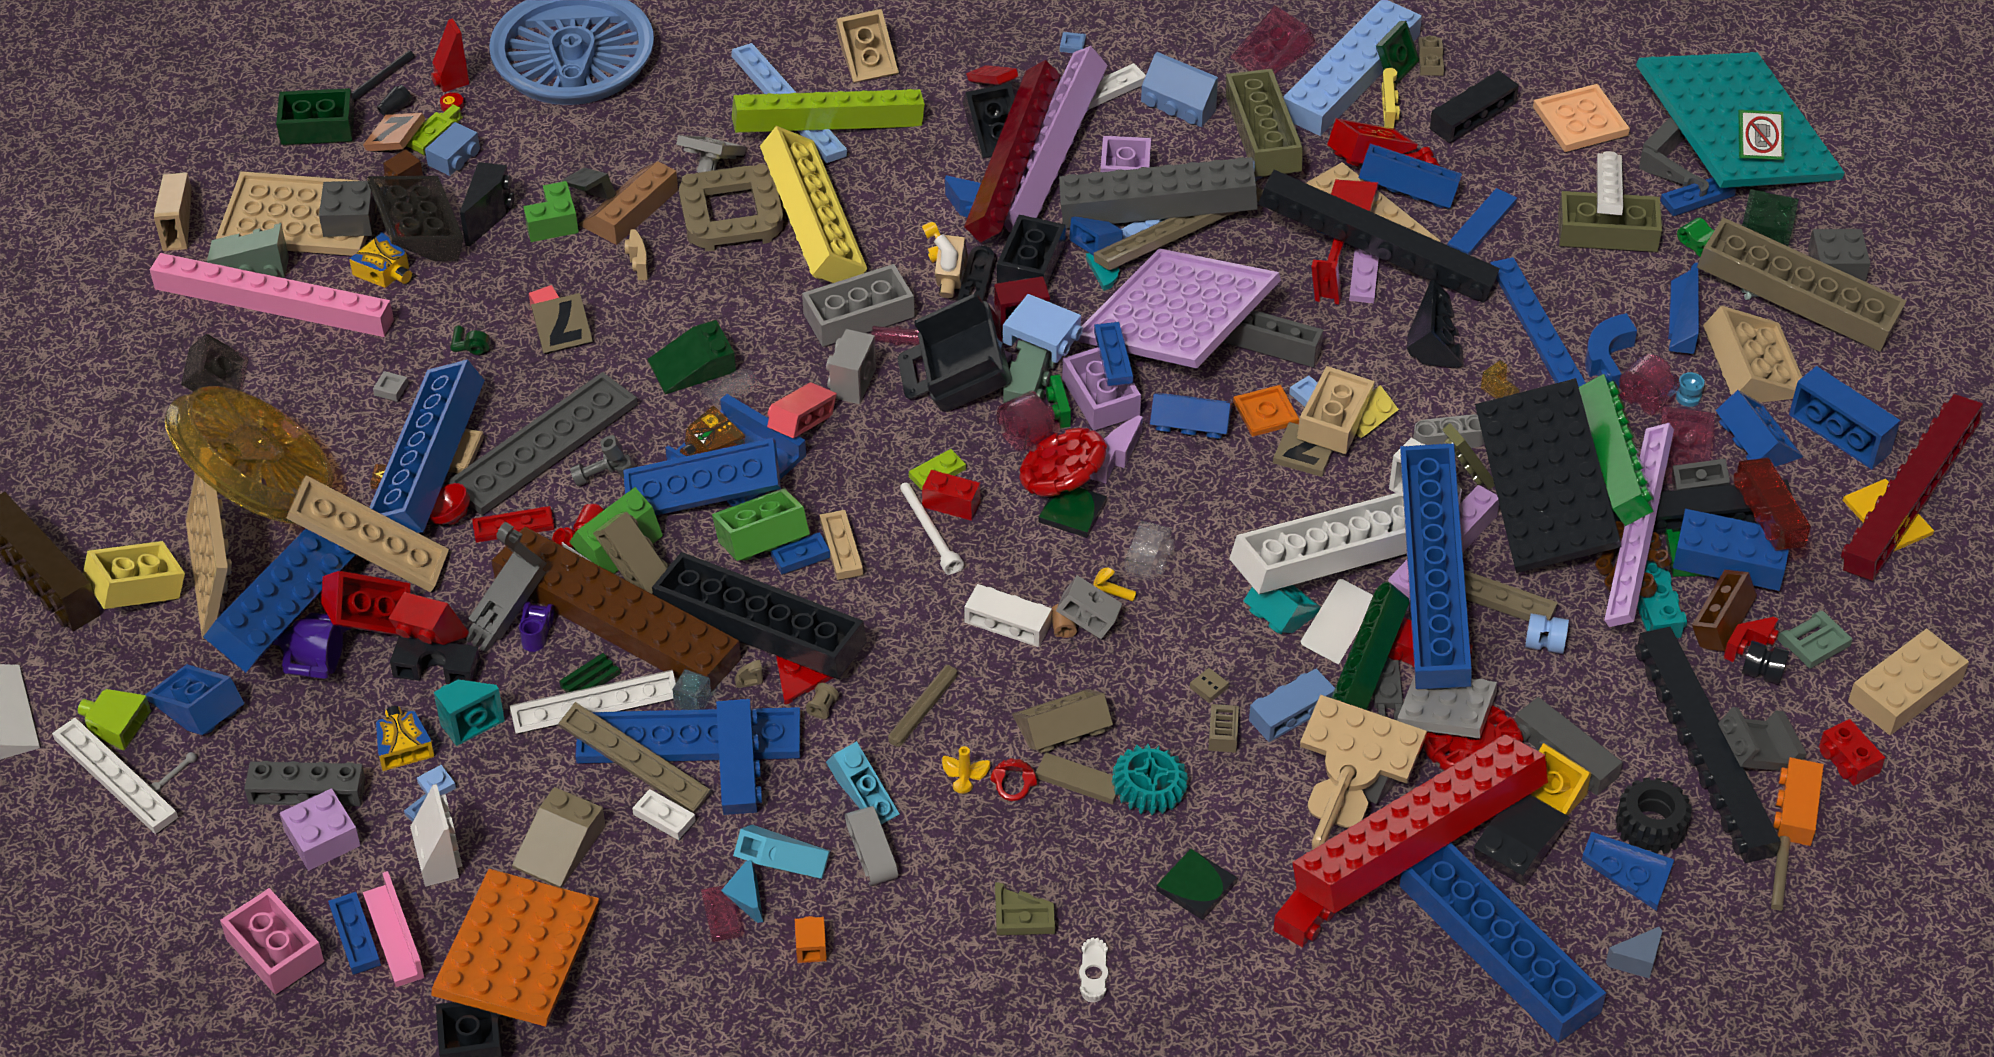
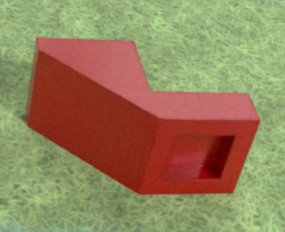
[1724,617,1780,662]

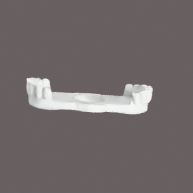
[1079,938,1108,1002]

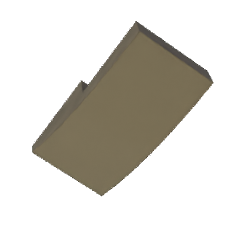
[1418,35,1444,76]

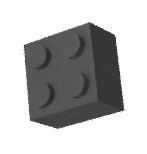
[319,181,376,237]
[1808,229,1870,282]

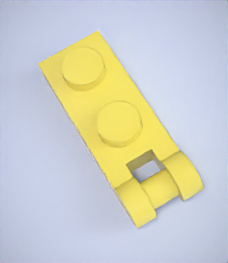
[1381,68,1400,128]

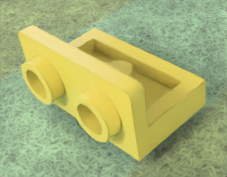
[1356,385,1399,438]

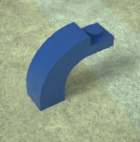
[1585,313,1637,388]

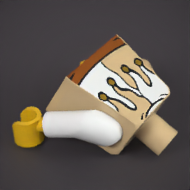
[922,222,968,298]

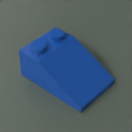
[145,664,244,735]

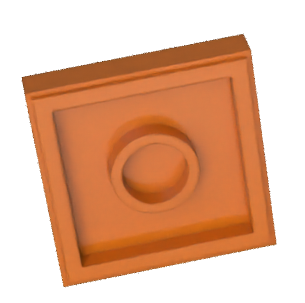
[1233,385,1299,437]

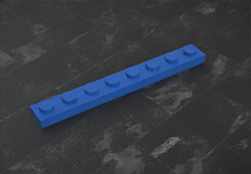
[1490,257,1586,387]

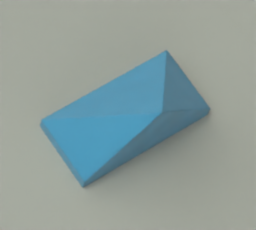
[721,860,763,923]

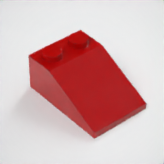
[1327,118,1418,166]

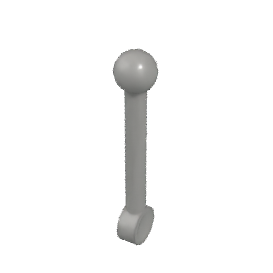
[150,752,197,793]

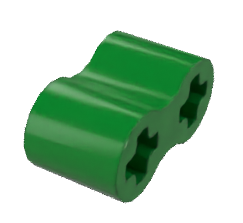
[1677,218,1715,257]

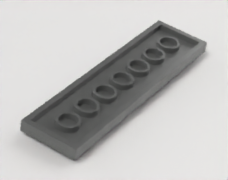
[447,372,638,515]

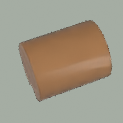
[1052,604,1077,638]

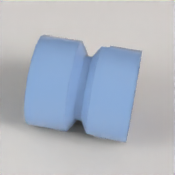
[1525,613,1569,654]

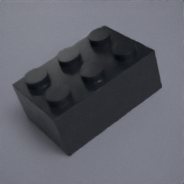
[997,214,1066,287]

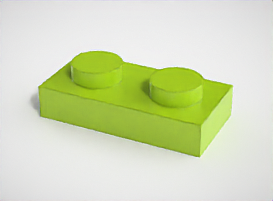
[909,449,966,490]

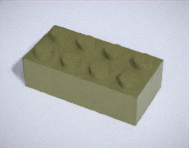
[1558,191,1662,252]

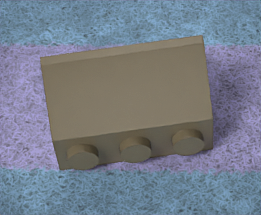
[1012,689,1113,753]

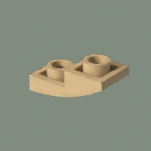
[625,229,648,280]

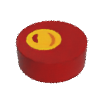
[440,92,464,112]

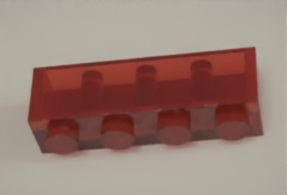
[1734,458,1811,550]

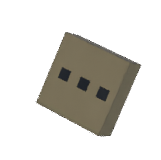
[1190,668,1229,703]

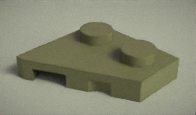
[995,882,1055,935]

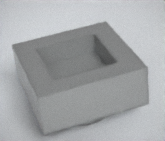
[373,371,408,401]

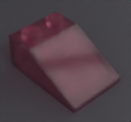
[1230,5,1315,74]
[1658,406,1715,484]

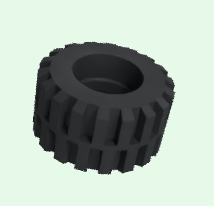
[1615,777,1692,854]

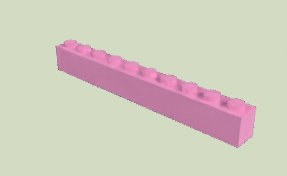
[150,253,394,337]

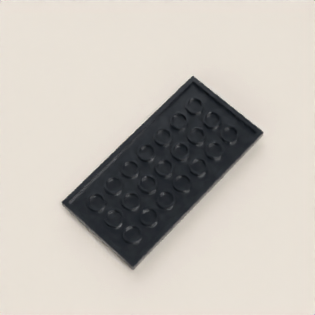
[1475,378,1622,573]

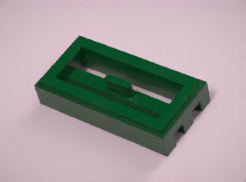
[559,653,620,693]

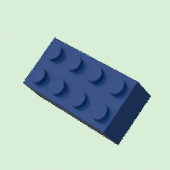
[1789,366,1901,470]
[1673,509,1792,591]

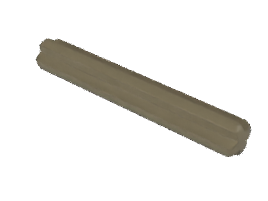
[888,665,957,747]

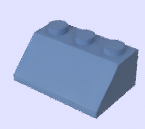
[1141,52,1218,127]

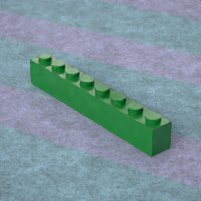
[1579,374,1654,526]

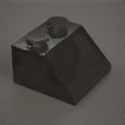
[181,333,248,396]

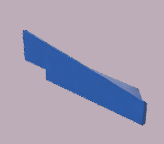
[1668,262,1699,354]

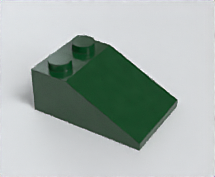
[647,320,736,395]

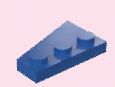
[1582,832,1674,911]

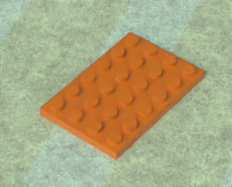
[431,869,599,1027]

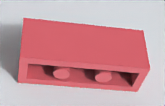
[767,382,837,438]

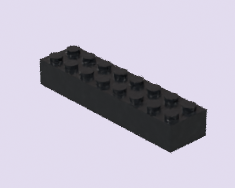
[652,552,867,679]

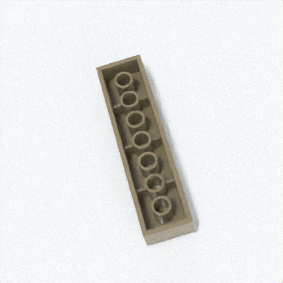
[1697,217,1907,352]

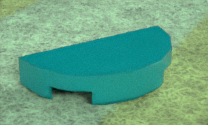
[1086,253,1119,291]

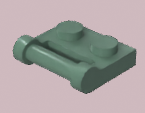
[1777,610,1852,669]

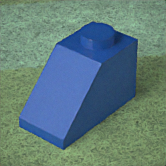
[945,175,981,218]
[1069,217,1123,256]

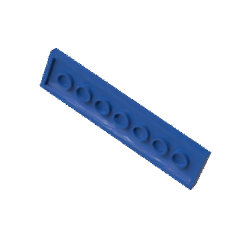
[576,707,800,763]

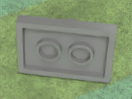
[676,135,747,173]

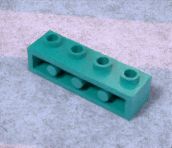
[1637,540,1687,638]

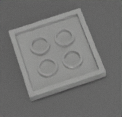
[1397,675,1497,738]

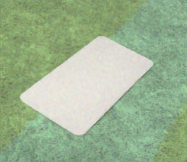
[1301,579,1373,664]

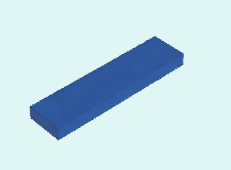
[1447,188,1517,255]

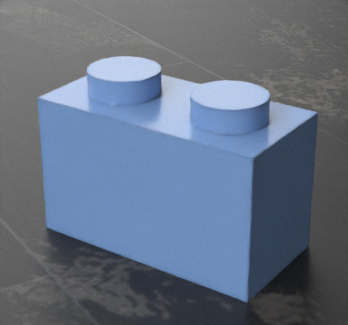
[425,122,480,176]

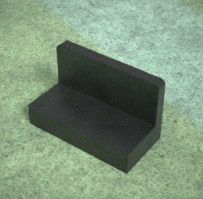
[562,168,616,200]

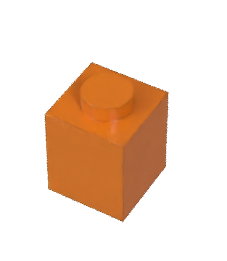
[795,916,827,963]

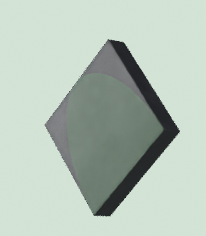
[1038,487,1107,538]
[1156,849,1237,920]

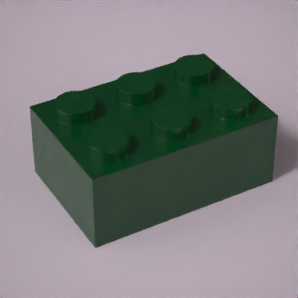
[276,88,355,145]

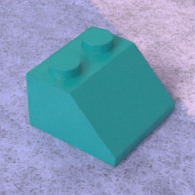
[1243,585,1321,634]
[434,680,505,746]

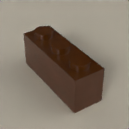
[1692,570,1757,651]

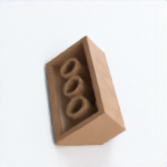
[579,161,678,245]

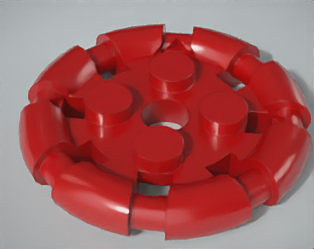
[1019,428,1107,497]
[1423,705,1523,771]

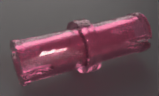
[871,325,920,346]

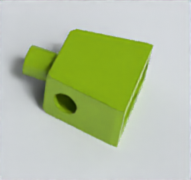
[78,689,151,750]

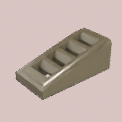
[1208,704,1239,753]

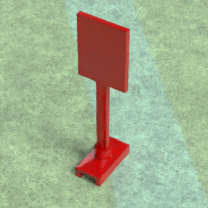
[1311,179,1378,304]

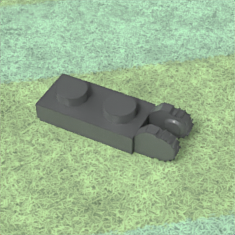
[1373,660,1403,720]

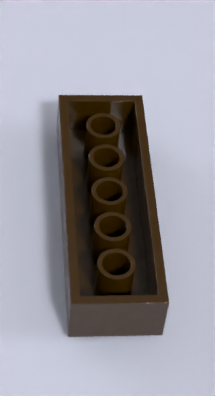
[0,491,101,632]

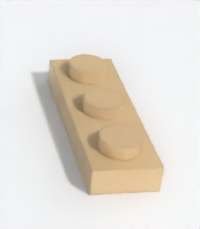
[820,510,863,580]

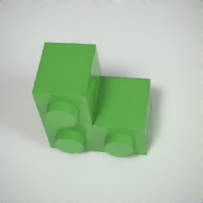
[523,181,579,242]

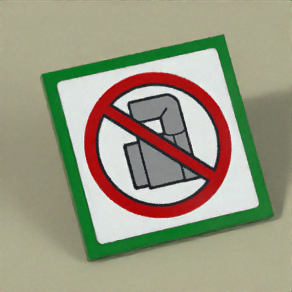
[1738,110,1784,160]

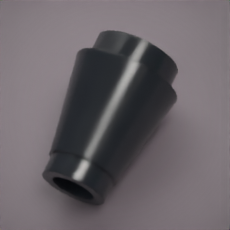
[377,85,412,116]

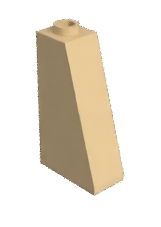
[154,173,192,251]

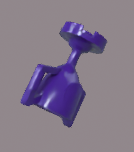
[273,613,351,679]

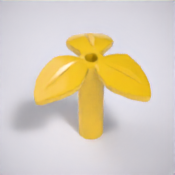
[1093,568,1136,602]
[942,746,990,794]

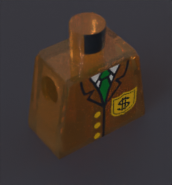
[680,405,745,456]

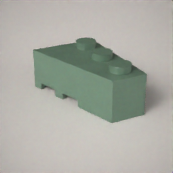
[207,223,289,278]
[1003,340,1056,412]

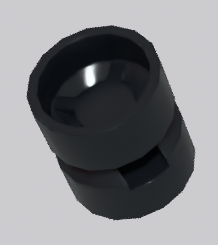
[1742,640,1789,685]

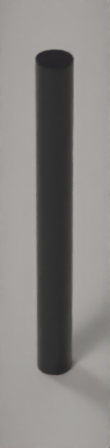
[352,50,415,103]

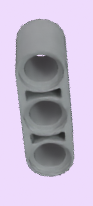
[1413,414,1484,448]
[845,806,898,886]

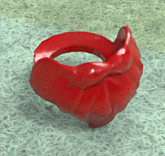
[990,758,1037,801]

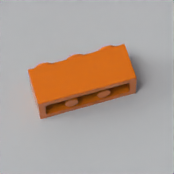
[1773,757,1824,846]

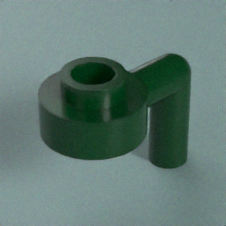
[450,325,491,355]

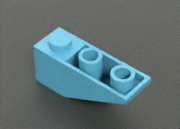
[826,741,899,824]
[733,825,830,879]

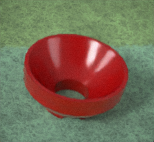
[429,483,470,525]

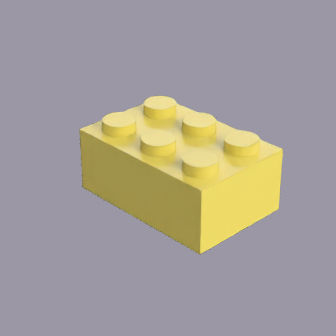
[83,541,185,609]

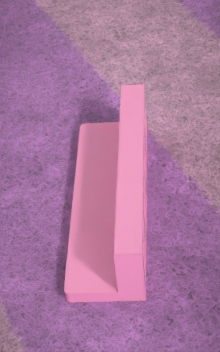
[363,871,424,987]

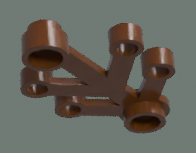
[1595,521,1671,598]

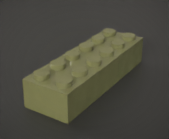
[1226,69,1302,177]

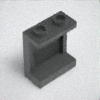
[1718,707,1807,771]

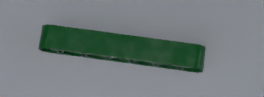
[1331,582,1409,710]

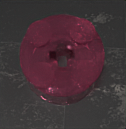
[1619,354,1680,415]
[997,390,1055,451]

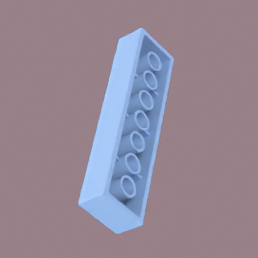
[1283,0,1422,136]

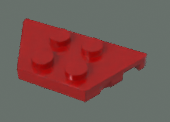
[776,656,833,704]

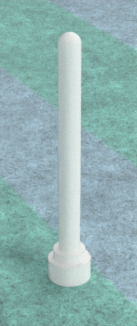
[900,483,964,575]

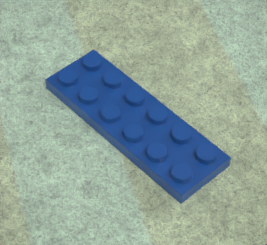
[623,438,781,515]

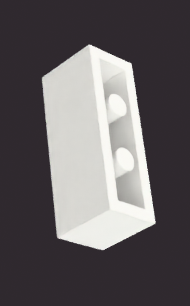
[964,584,1052,647]

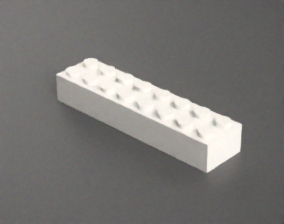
[1230,492,1407,594]

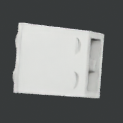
[410,784,462,887]

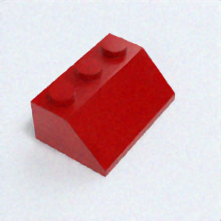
[321,571,411,636]

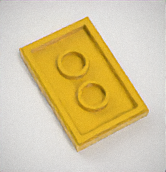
[1843,478,1934,552]

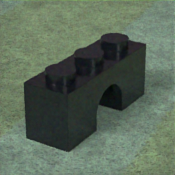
[390,637,481,684]

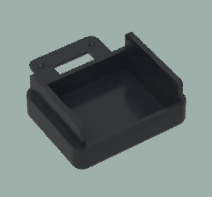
[898,294,1011,412]

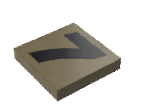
[531,293,593,354]
[1273,422,1334,477]

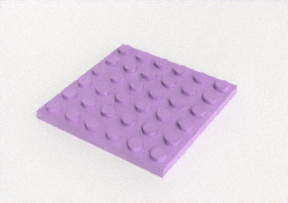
[1077,248,1281,368]

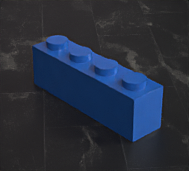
[1358,144,1462,208]
[716,699,762,815]

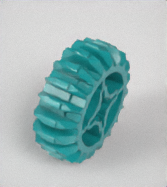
[1112,744,1188,816]

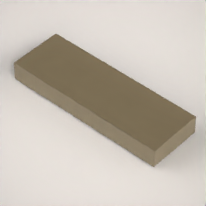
[1035,753,1118,805]

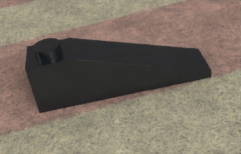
[1407,279,1463,368]

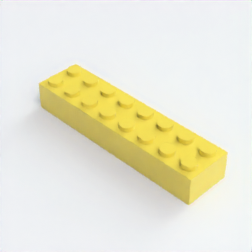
[760,126,867,283]

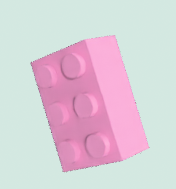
[220,888,324,995]

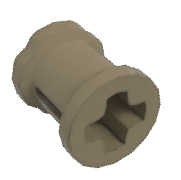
[806,683,839,720]

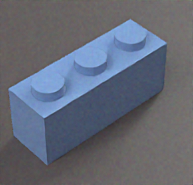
[1249,669,1335,742]

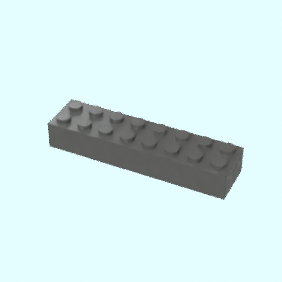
[1059,157,1258,228]

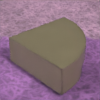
[735,660,763,688]

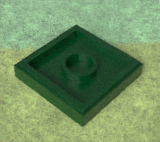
[1376,21,1419,84]

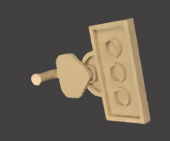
[1300,695,1427,850]

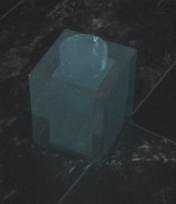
[672,669,711,710]

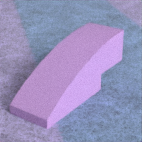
[1090,415,1143,483]

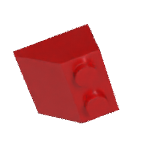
[389,592,469,645]

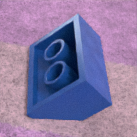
[1715,390,1803,469]
[1150,393,1233,438]

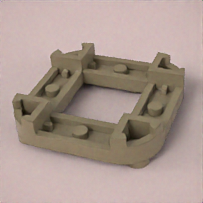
[679,164,783,251]

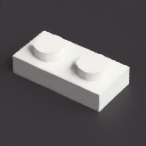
[632,789,696,840]

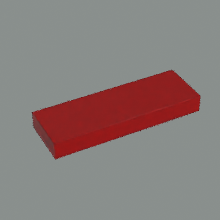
[966,65,1018,85]
[472,506,554,543]

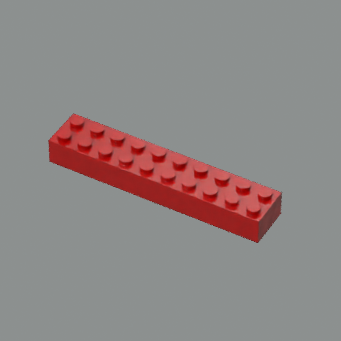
[1292,734,1548,913]

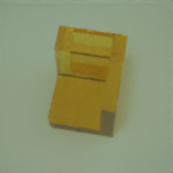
[1481,360,1519,399]

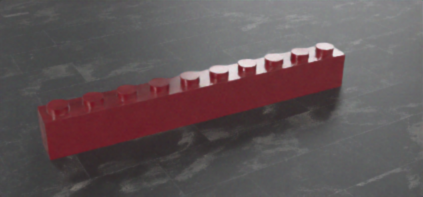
[964,60,1061,243]
[1841,394,1983,581]

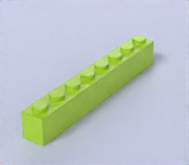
[732,89,925,133]

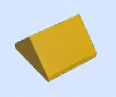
[1531,743,1591,816]

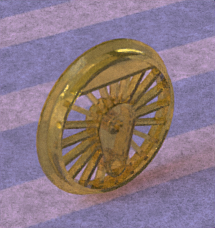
[165,386,333,524]

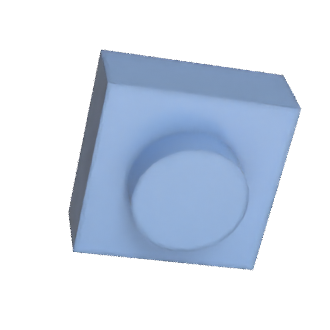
[1289,376,1317,407]
[417,765,456,795]

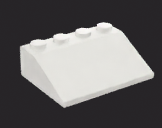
[0,664,40,759]

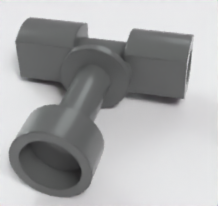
[570,435,637,486]

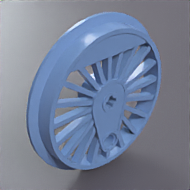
[489,0,654,105]

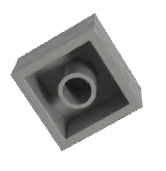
[826,329,876,404]

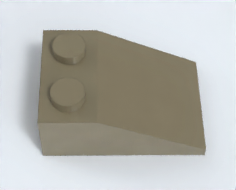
[512,787,606,888]

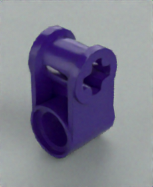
[519,602,555,652]

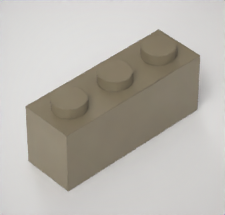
[593,511,668,594]

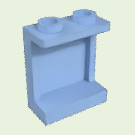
[1003,294,1083,363]

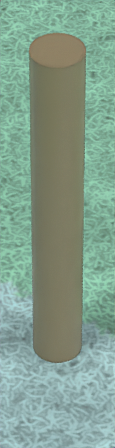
[1771,836,1790,911]

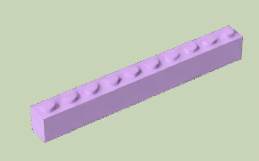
[1004,46,1108,233]

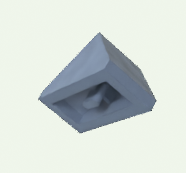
[1606,927,1662,979]

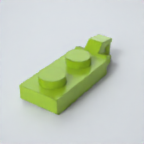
[406,104,463,155]

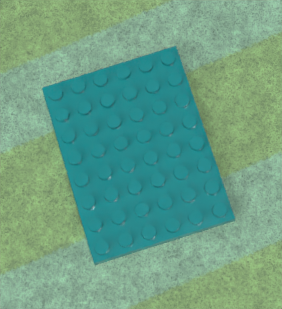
[1636,52,1845,188]

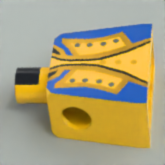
[349,233,412,288]
[376,706,434,771]

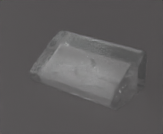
[701,368,760,409]

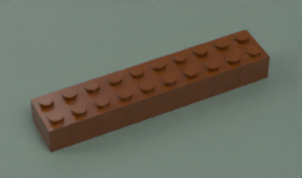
[491,527,741,695]

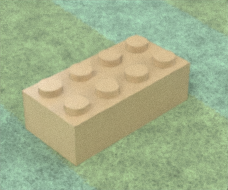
[1848,628,1969,735]

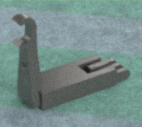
[1639,117,1709,197]
[464,522,547,653]

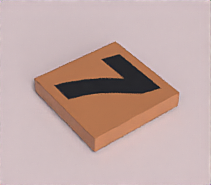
[363,113,425,151]

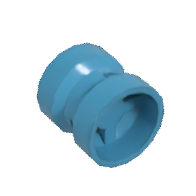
[1675,372,1705,407]

